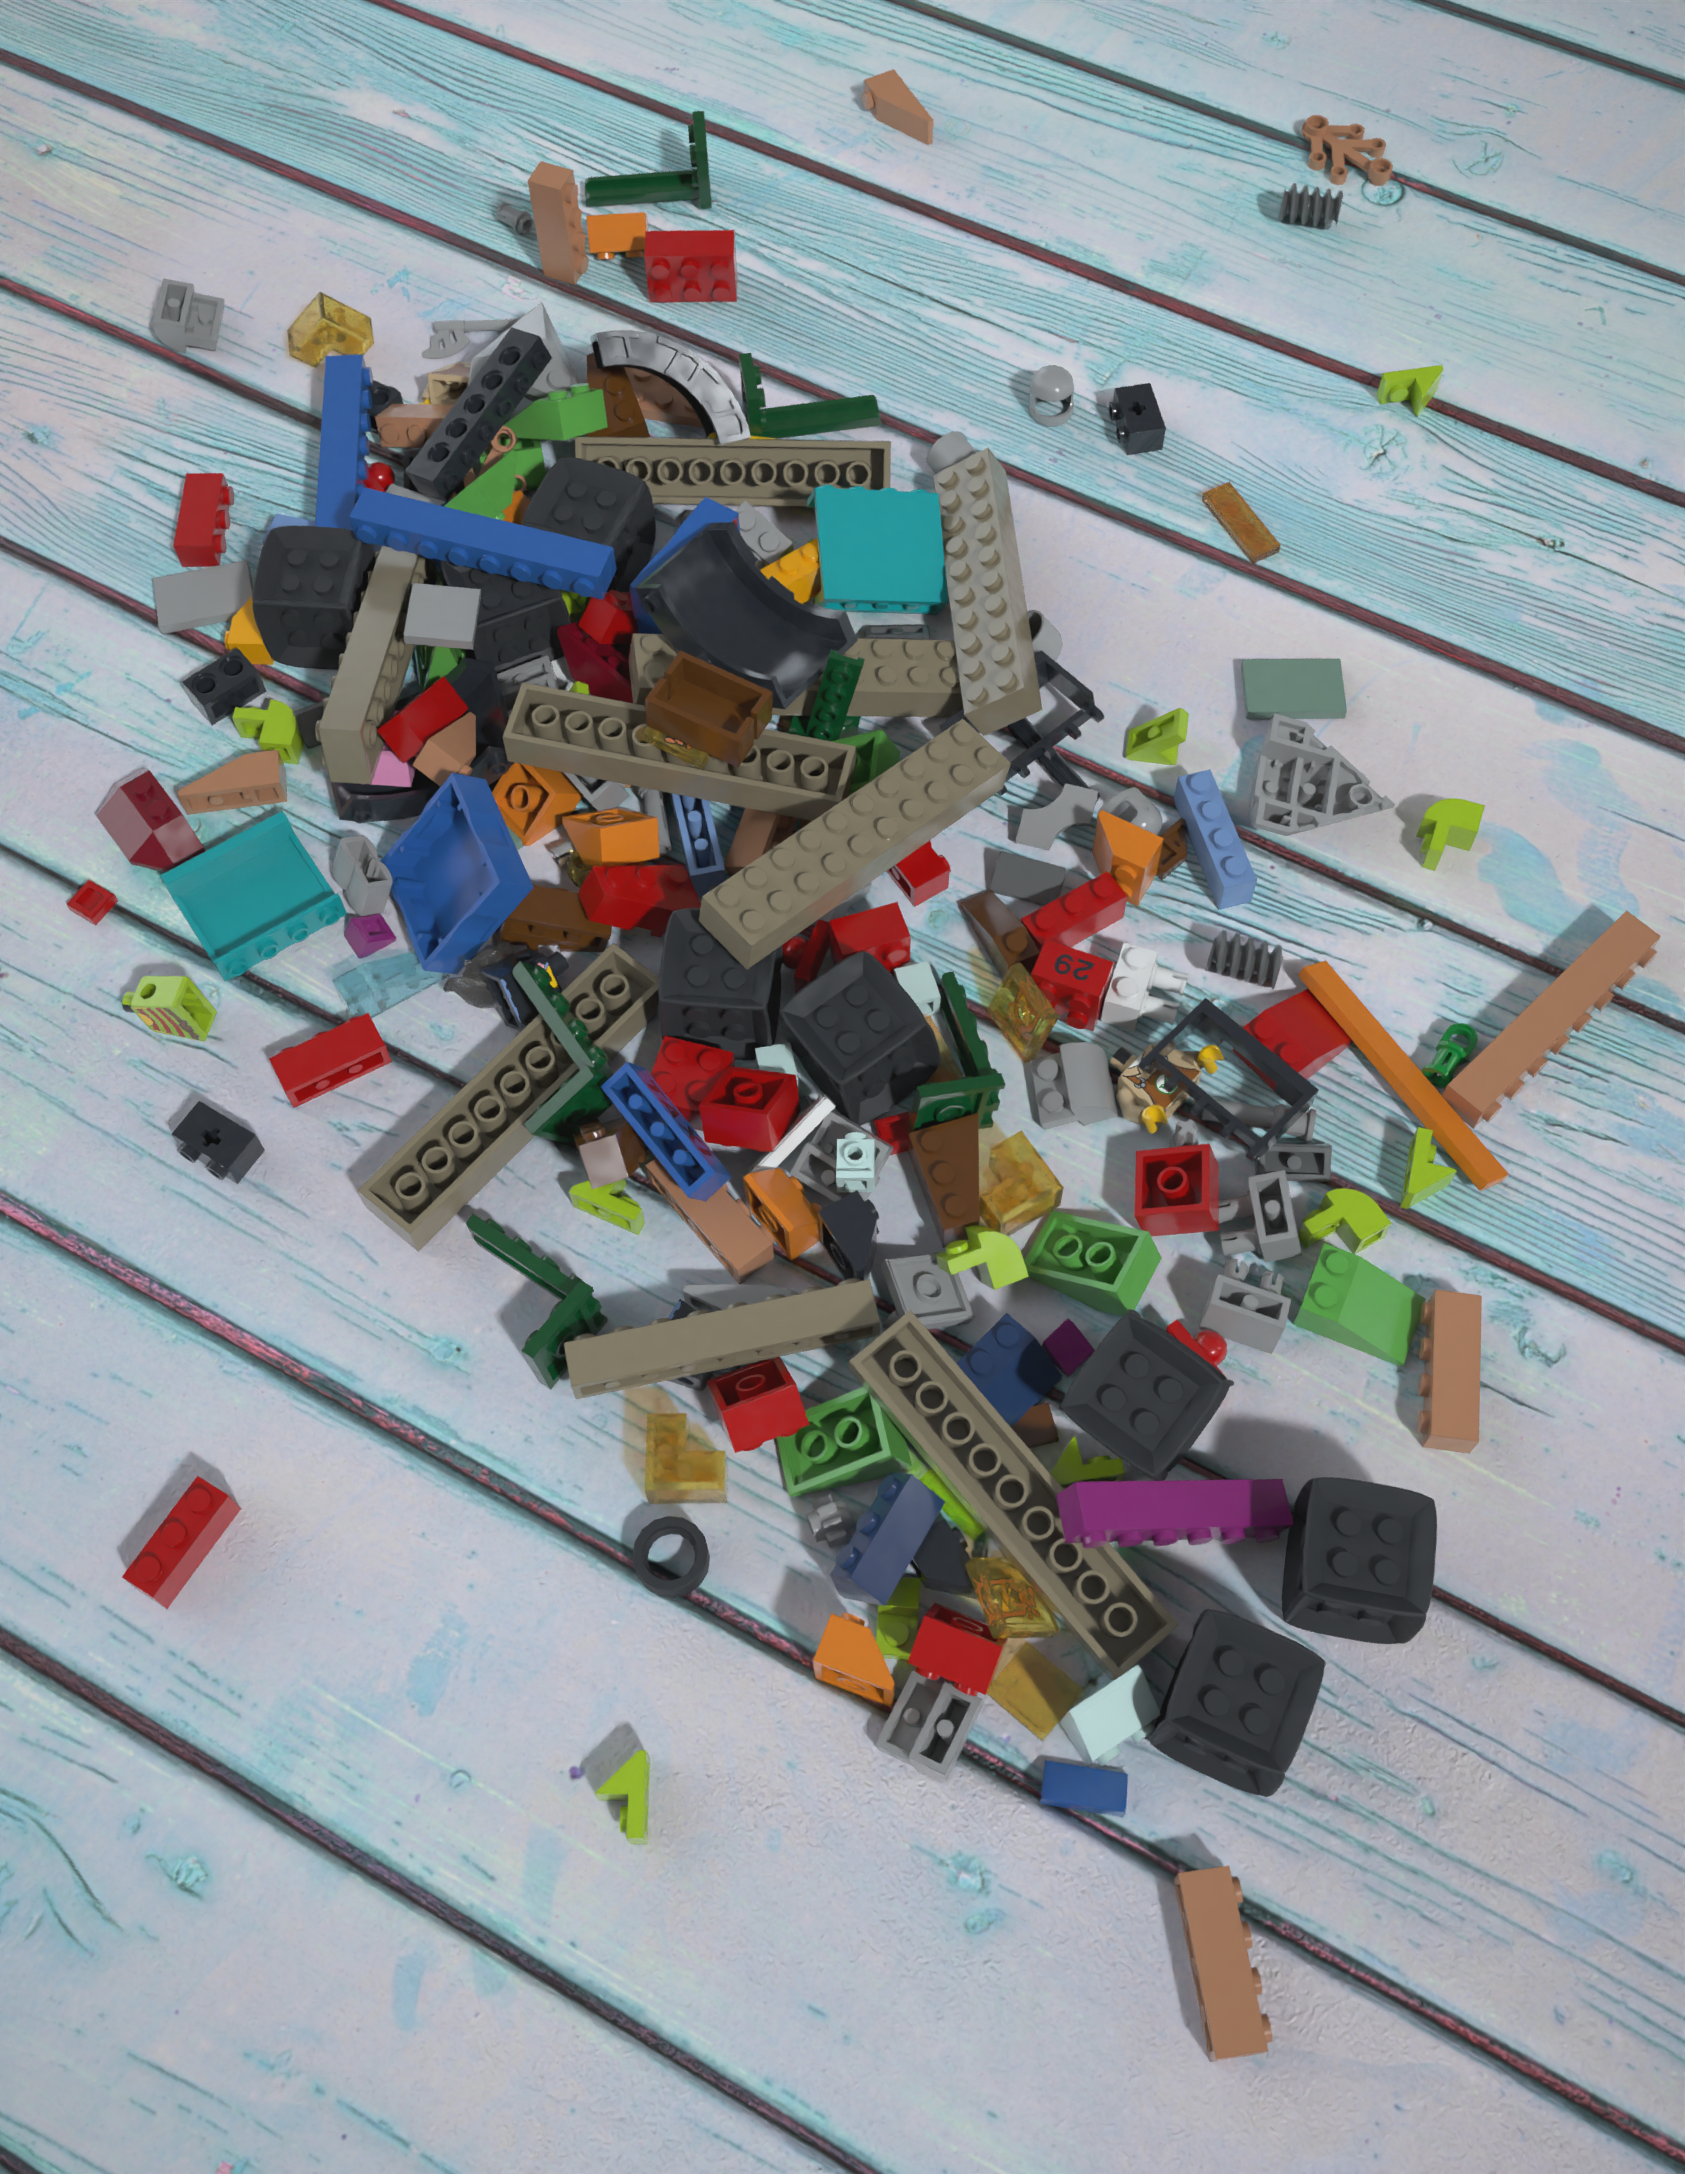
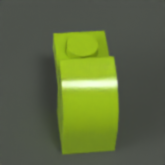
[232,699,304,764]
[1416,798,1485,871]
[1298,1188,1392,1254]
[935,1225,1029,1290]

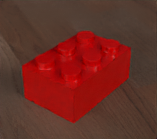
[644,230,738,303]

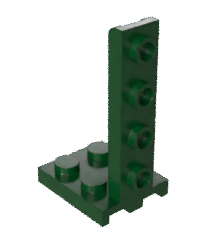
[585,111,712,209]
[739,353,881,439]
[788,649,865,741]
[513,961,614,1144]
[906,972,1006,1133]
[466,1214,608,1390]

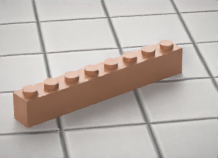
[1442,911,1661,1129]

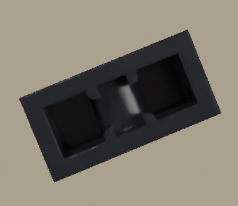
[1109,383,1166,455]
[171,1101,265,1184]

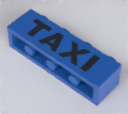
[601,1062,732,1201]

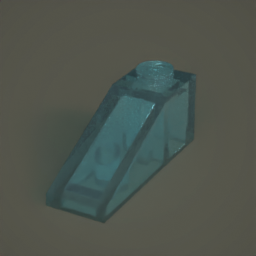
[332,951,450,1019]

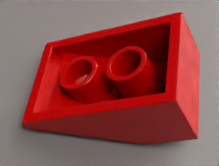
[1232,989,1354,1099]

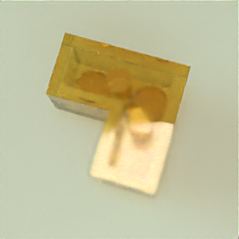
[287,291,374,368]
[979,1130,1064,1237]
[645,1413,728,1504]

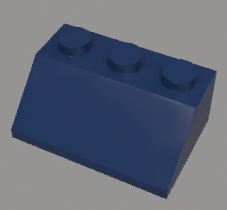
[956,1313,1062,1428]
[830,1472,945,1606]

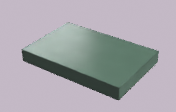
[1241,659,1347,719]

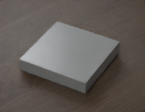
[403,583,481,650]
[880,1252,975,1329]

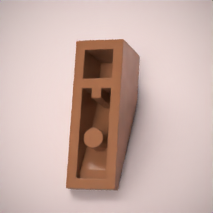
[862,69,933,145]
[413,712,476,787]
[178,750,287,815]

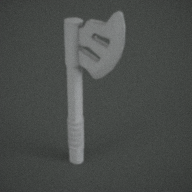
[422,318,521,359]

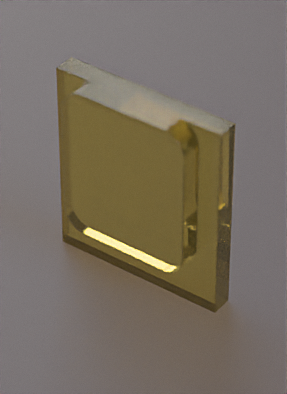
[986,1641,1084,1742]

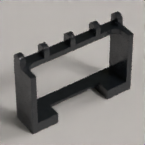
[939,650,1104,796]
[1138,998,1319,1163]

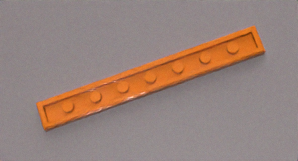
[1298,960,1509,1191]

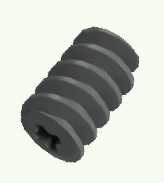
[1279,183,1343,229]
[1205,930,1284,990]

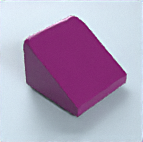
[344,913,396,959]
[1042,1318,1095,1377]

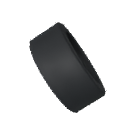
[632,1516,710,1598]

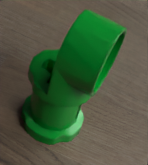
[1421,1023,1478,1088]

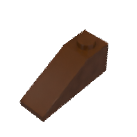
[960,890,1040,987]

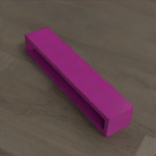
[1056,1479,1294,1548]

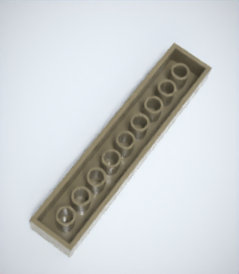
[575,436,891,506]
[933,448,1043,736]
[315,546,438,784]
[628,634,963,717]
[503,682,856,821]
[699,719,1011,970]
[358,943,659,1252]
[848,1310,1179,1680]

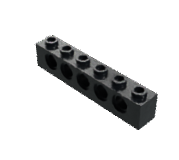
[405,327,552,502]

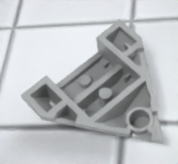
[468,302,580,399]
[1247,713,1395,836]

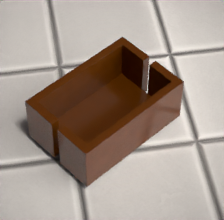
[645,650,773,767]

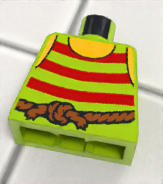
[122,976,217,1041]

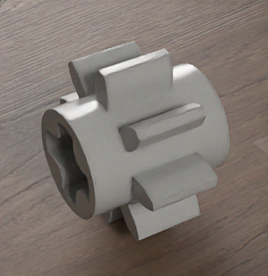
[806,1494,854,1548]

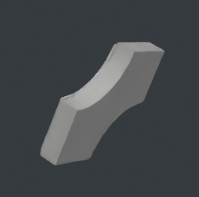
[1015,783,1098,851]

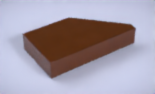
[1156,817,1187,881]
[1012,1403,1059,1448]

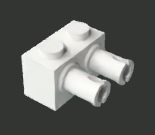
[1101,942,1189,1031]

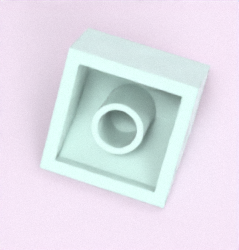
[1060,1665,1161,1766]

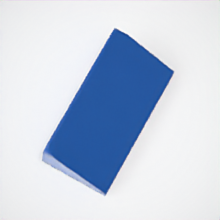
[1040,1760,1128,1817]

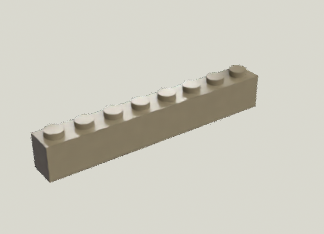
[564,1278,880,1400]

